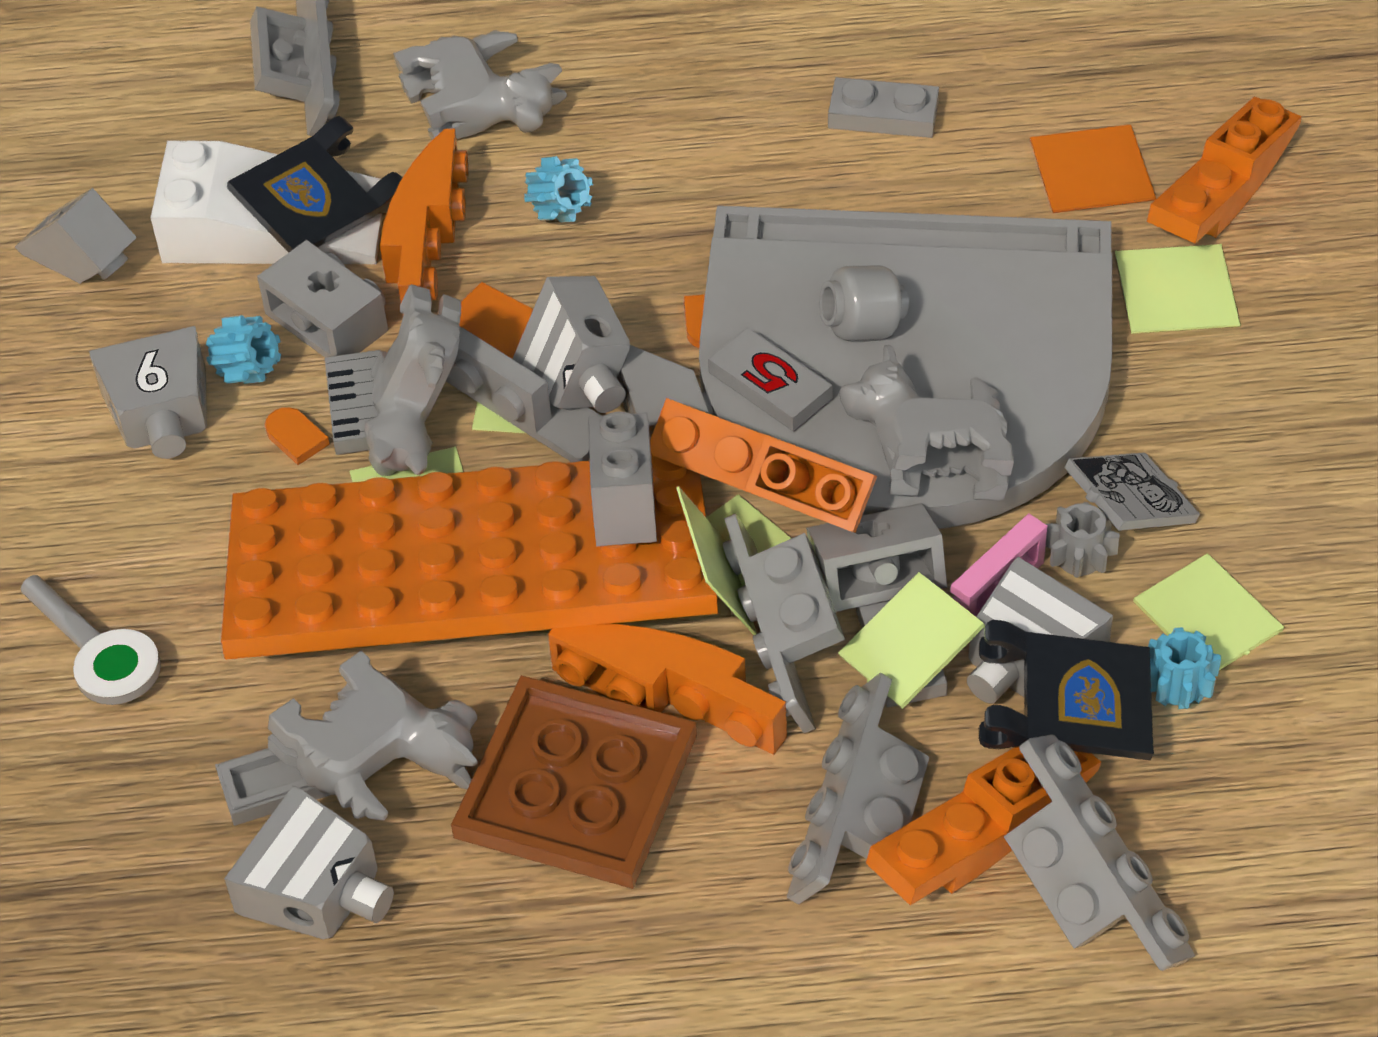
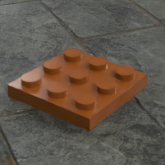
[451,675,697,889]

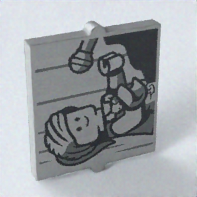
[1064,452,1200,531]

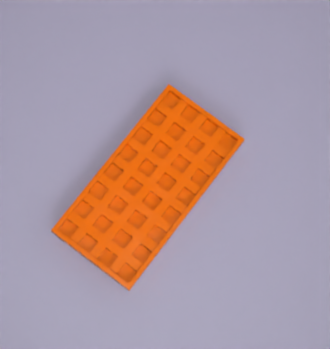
[221,455,718,660]

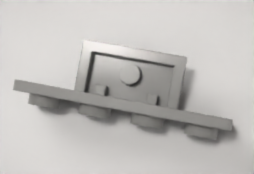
[250,0,340,136]
[446,326,601,462]
[723,514,845,733]
[787,673,929,904]
[1004,735,1194,971]

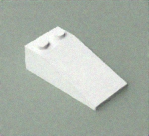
[150,140,384,264]

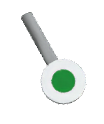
[21,575,161,705]

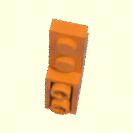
[1147,96,1302,244]
[380,128,469,315]
[650,398,877,533]
[548,624,787,755]
[866,746,1101,906]

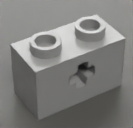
[257,240,388,357]
[588,412,657,546]
[806,503,947,612]

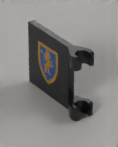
[227,116,403,253]
[978,620,1154,761]

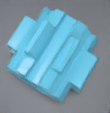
[524,156,593,222]
[206,315,281,384]
[1148,627,1221,709]

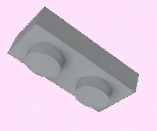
[828,77,939,138]

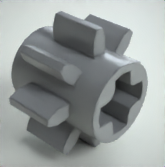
[1046,502,1120,578]

